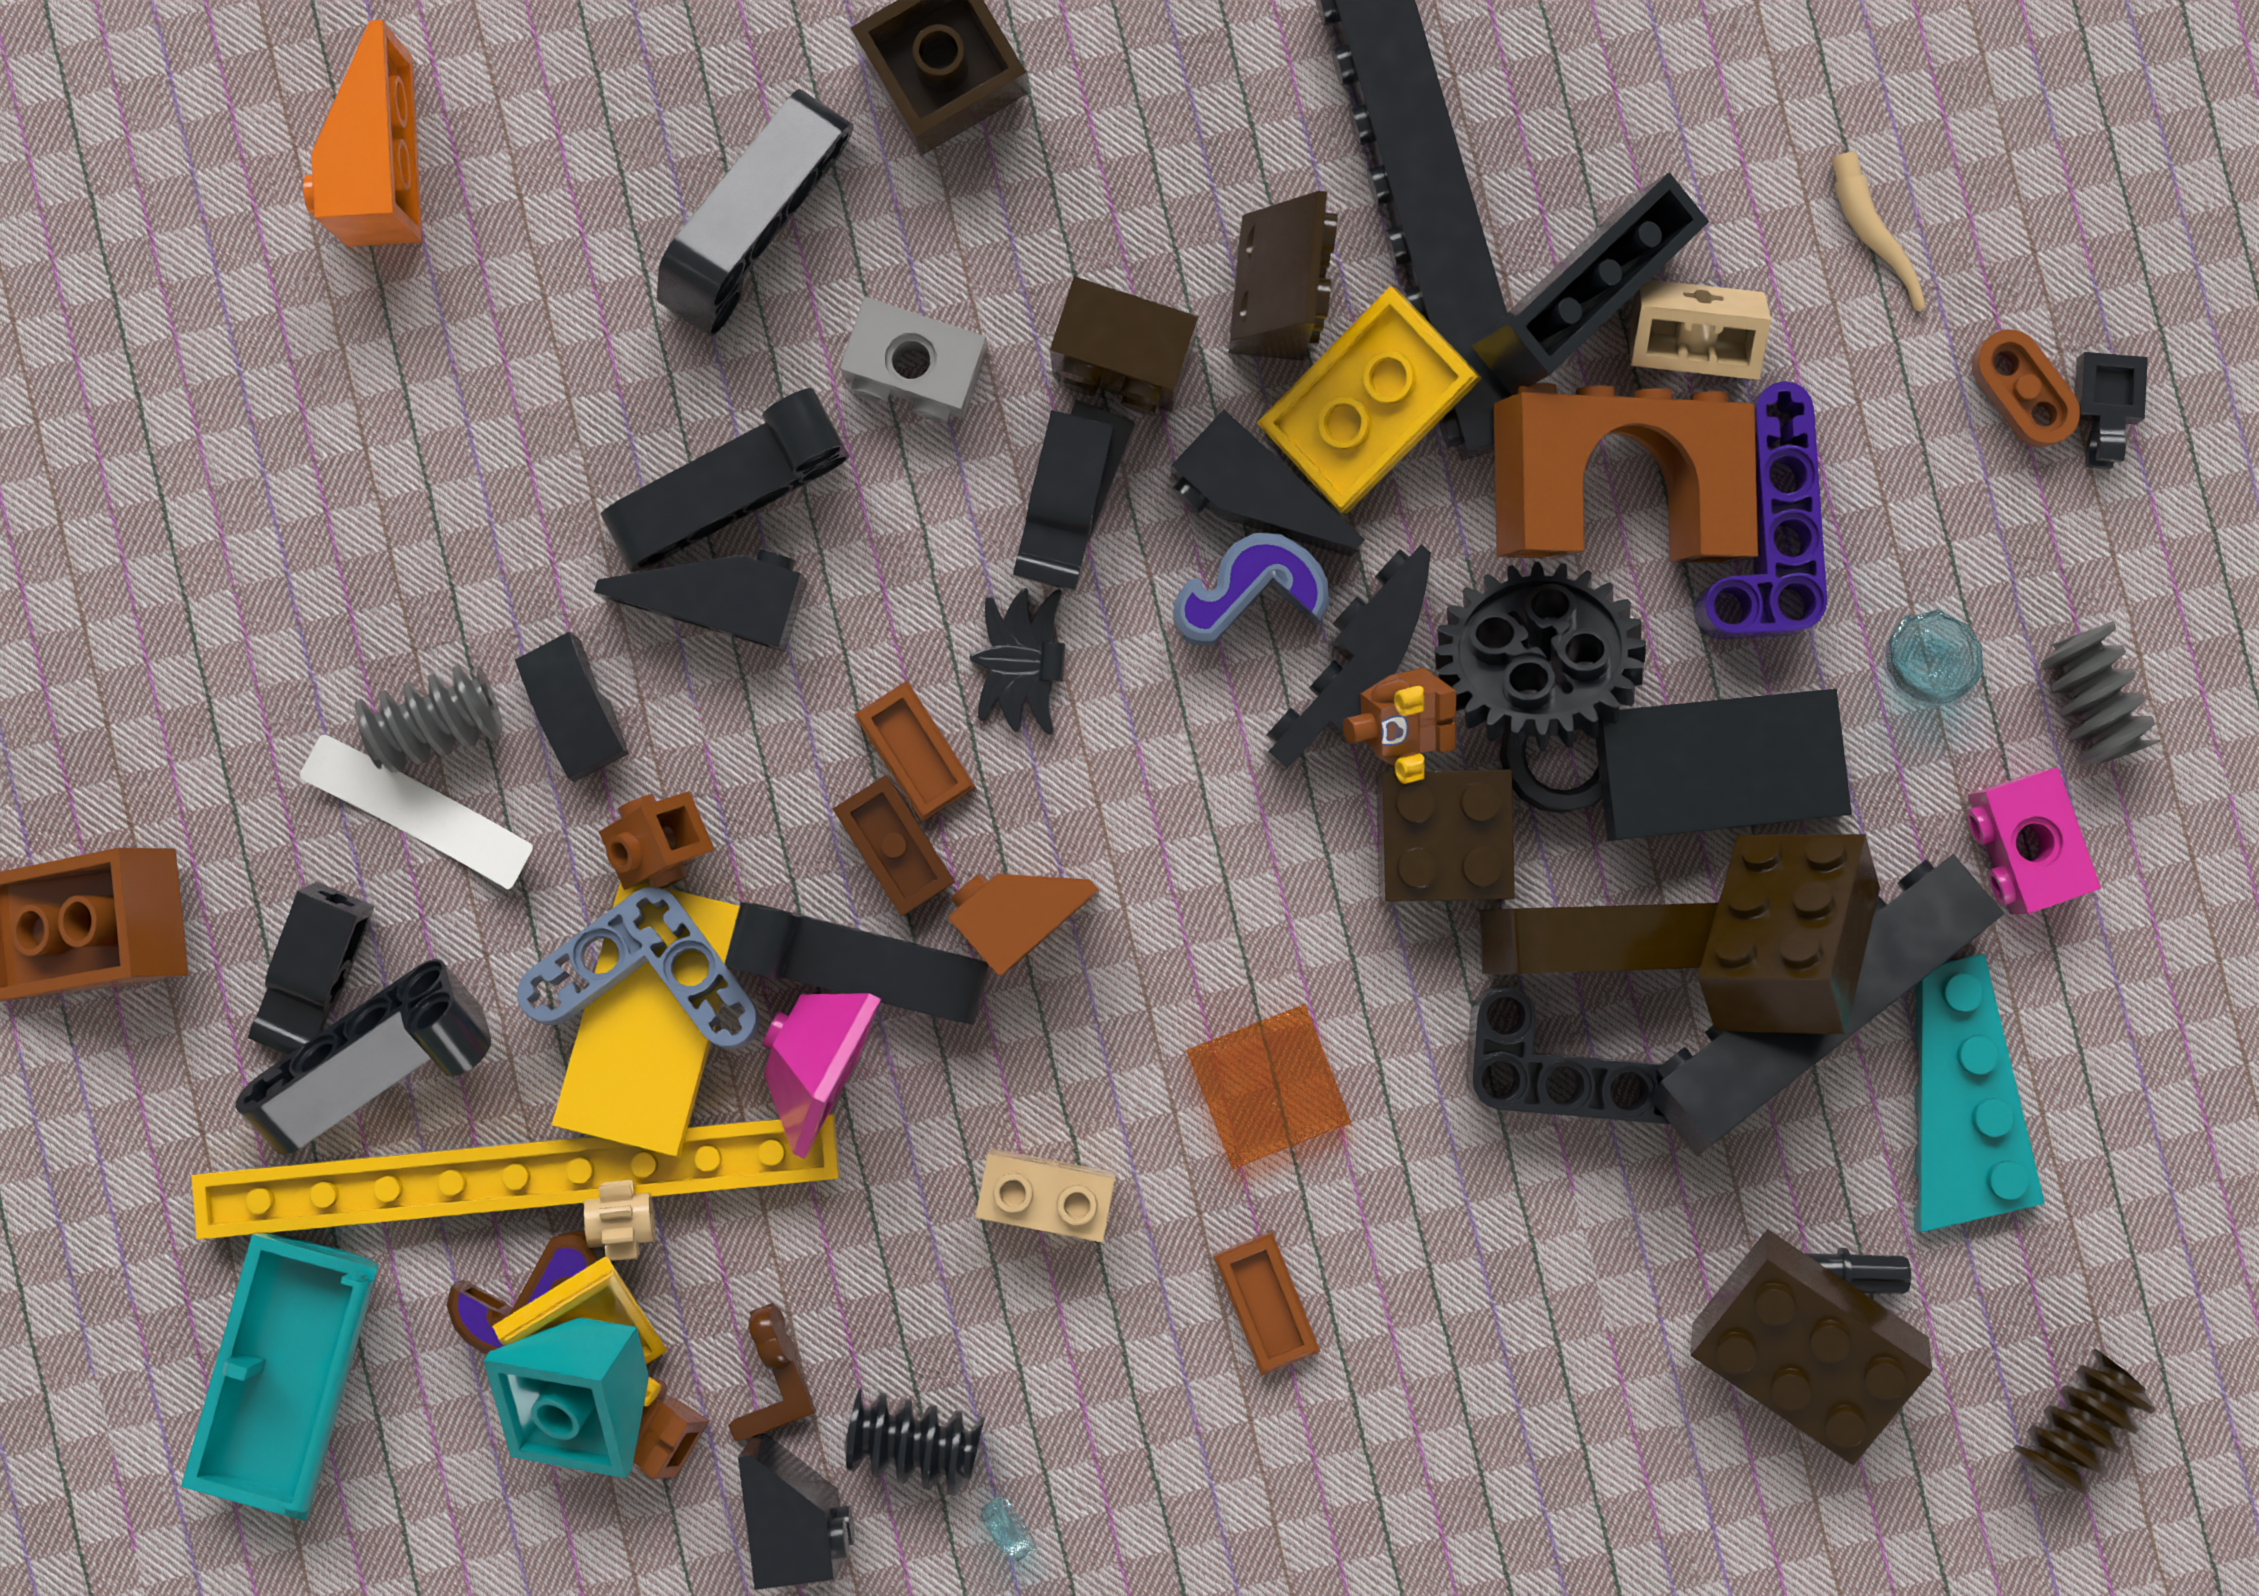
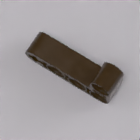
[1480,903,1718,974]

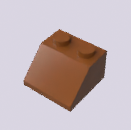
[947,873,1099,977]

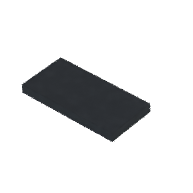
[1595,688,1852,841]

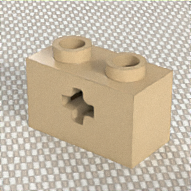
[1628,280,1771,380]
[975,1148,1116,1243]

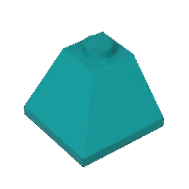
[483,1317,649,1479]

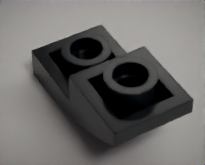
[515,631,629,782]

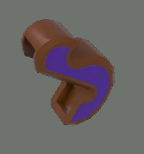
[446,1230,605,1354]

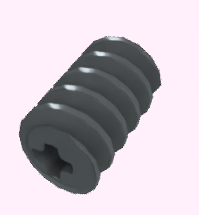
[2040,621,2161,764]
[355,665,502,773]

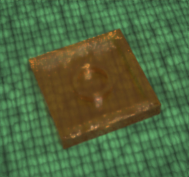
[1186,1003,1352,1169]

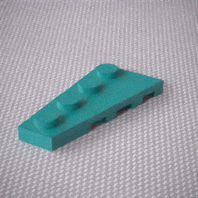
[1914,954,2045,1233]

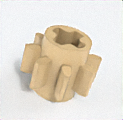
[584,1179,655,1261]

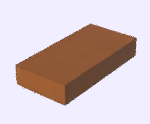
[854,681,977,822]
[1213,1230,1321,1376]

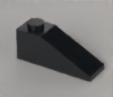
[1171,409,1365,557]
[594,550,807,652]

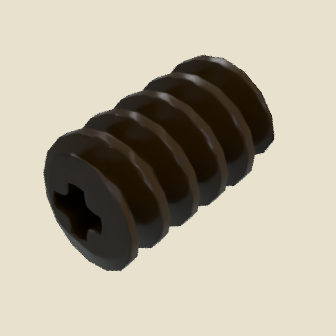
[2012,1349,2156,1494]

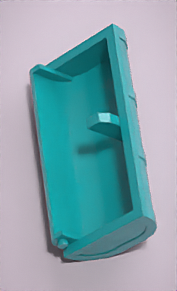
[181,1233,379,1521]

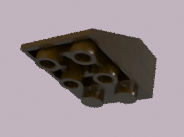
[1228,191,1338,361]

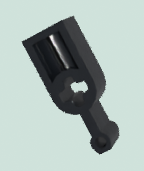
[1013,410,1115,592]
[248,882,375,1055]

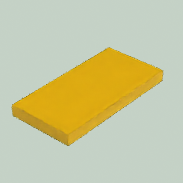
[552,882,739,1158]

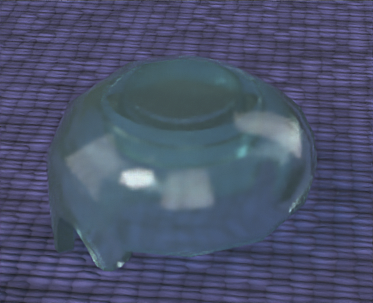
[1884,609,1983,707]

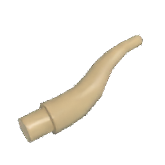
[1832,151,1925,311]

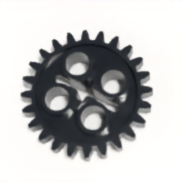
[1435,561,1646,751]

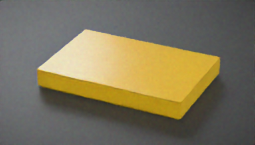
[1257,286,1482,514]

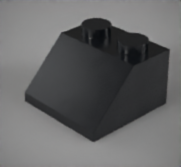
[738,1434,855,1590]

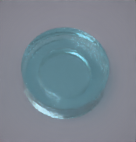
[980,1495,1037,1562]

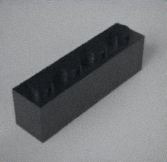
[1472,172,1709,396]

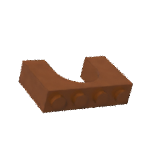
[1494,383,1758,564]

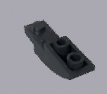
[1266,544,1431,772]

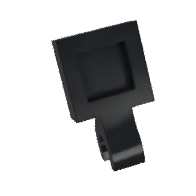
[2075,352,2148,469]

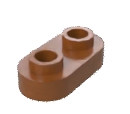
[1972,329,2080,448]

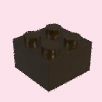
[850,0,1029,157]
[1050,276,1198,416]
[1376,769,1515,902]

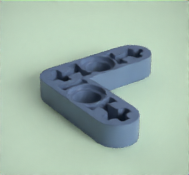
[517,887,760,1050]

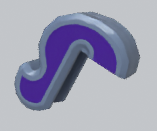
[1173,533,1329,646]

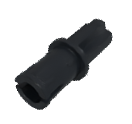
[1804,1247,1912,1294]

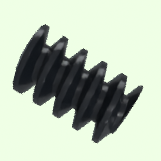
[844,1387,985,1496]

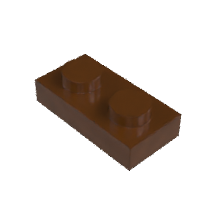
[833,774,956,917]

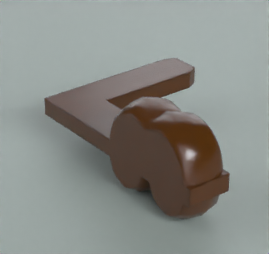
[728,1302,816,1441]

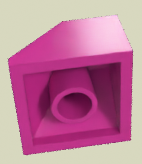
[762,993,881,1159]

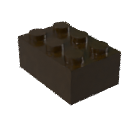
[1698,834,1880,1034]
[1690,1229,1933,1466]

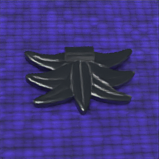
[969,588,1066,735]

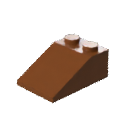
[0,847,188,1002]

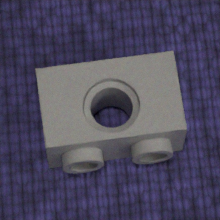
[840,296,989,423]

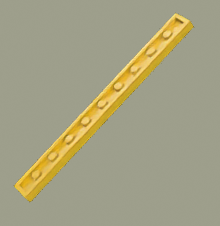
[191,1113,840,1240]

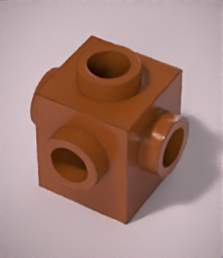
[599,791,715,890]

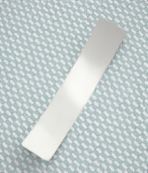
[300,735,533,889]

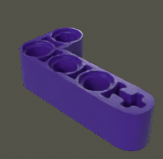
[1694,381,1827,640]

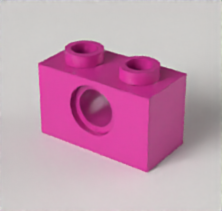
[1967,767,2101,914]

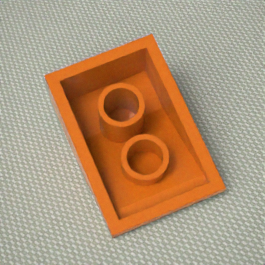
[303,20,423,247]

